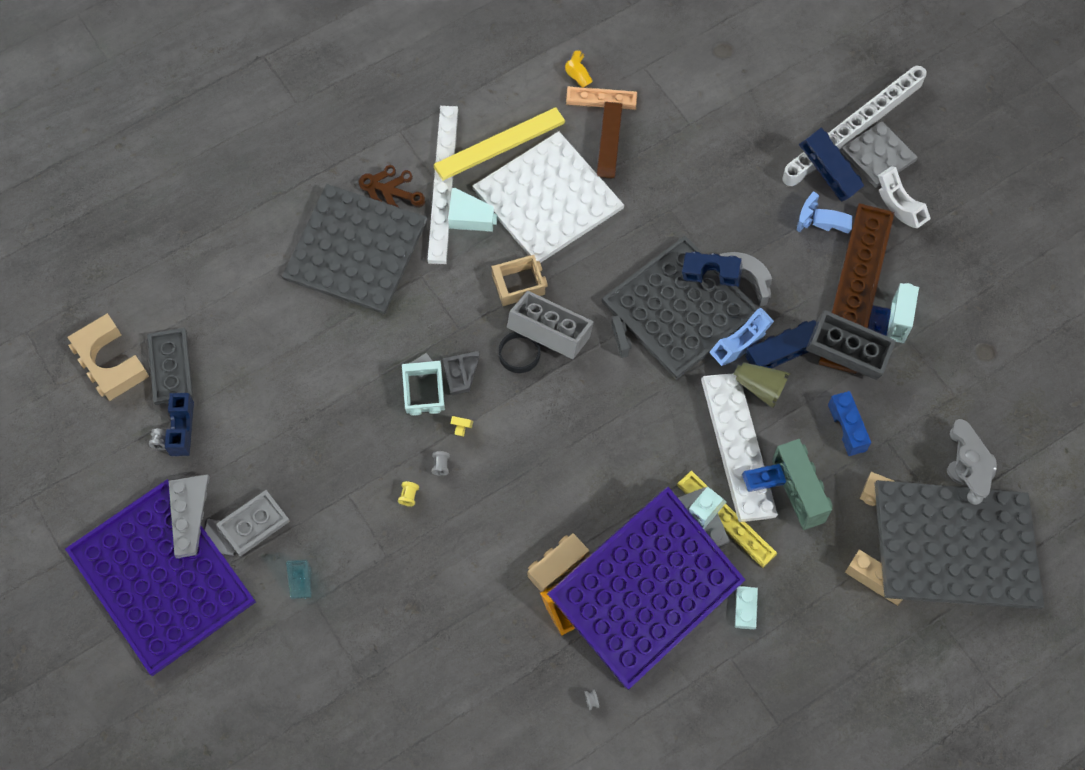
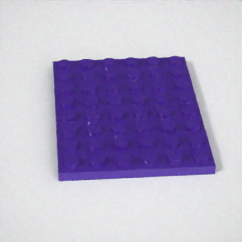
[65,479,256,676]
[547,487,745,690]

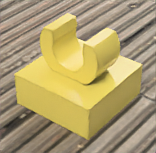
[451,416,473,436]

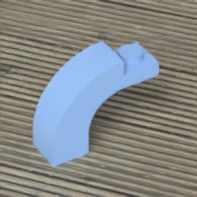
[709,308,774,366]

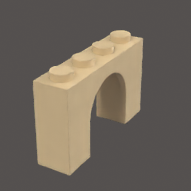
[68,313,149,401]

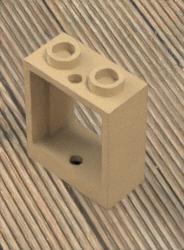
[491,255,548,306]

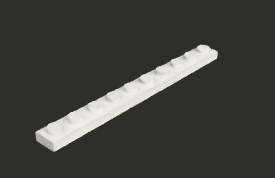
[428,106,458,264]

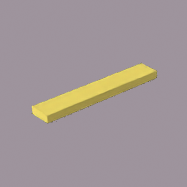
[677,471,777,568]

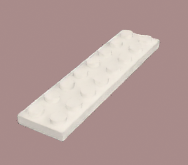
[701,373,778,522]

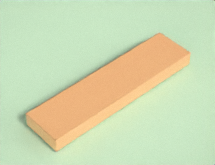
[566,87,637,110]

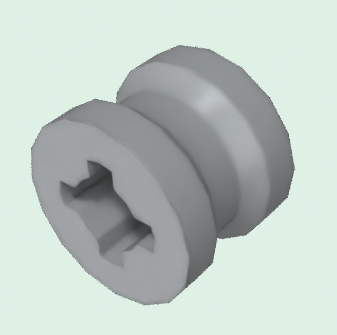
[148,429,166,450]

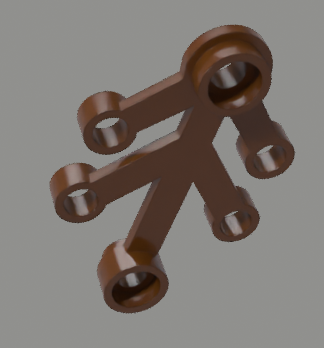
[359,165,426,208]

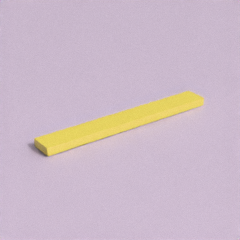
[434,107,565,181]

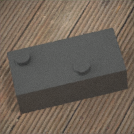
[806,310,896,380]

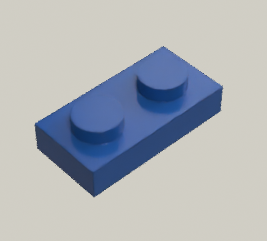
[742,464,786,492]

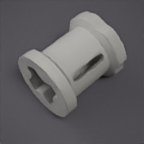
[431,451,450,476]

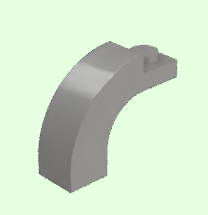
[720,252,772,306]

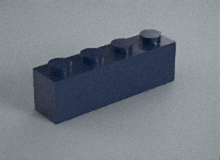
[799,127,865,202]
[745,320,816,368]

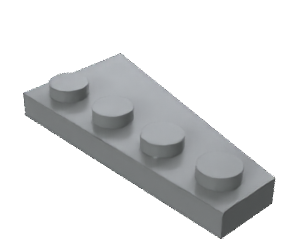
[169,474,210,558]

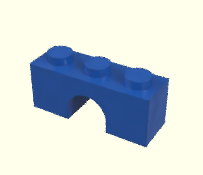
[828,391,871,456]

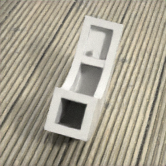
[878,166,931,228]

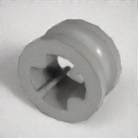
[584,689,599,710]

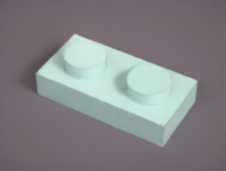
[735,586,758,629]

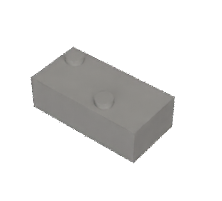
[507,290,594,359]

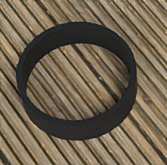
[499,332,540,373]

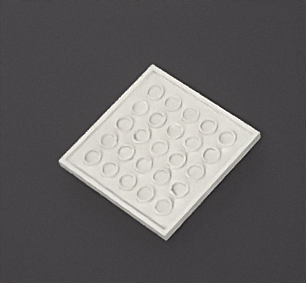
[473,131,624,263]

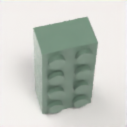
[772,439,833,530]

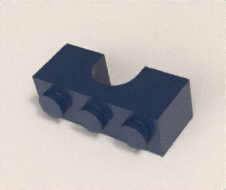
[682,252,743,287]
[165,393,194,456]

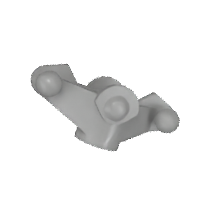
[947,419,997,505]

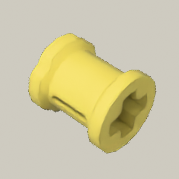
[398,481,419,507]

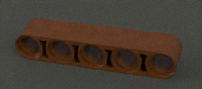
[597,101,622,179]

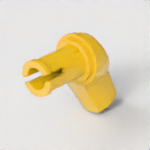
[565,50,593,88]

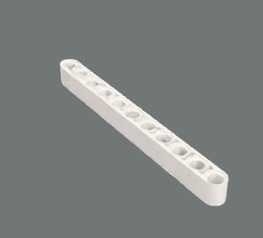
[783,66,926,186]

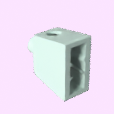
[689,487,726,529]

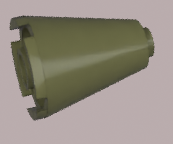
[733,362,790,408]

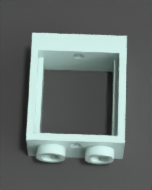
[886,283,919,343]
[402,361,445,415]

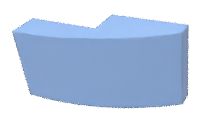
[797,191,819,232]
[813,209,853,234]

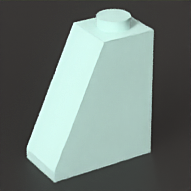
[448,188,497,232]

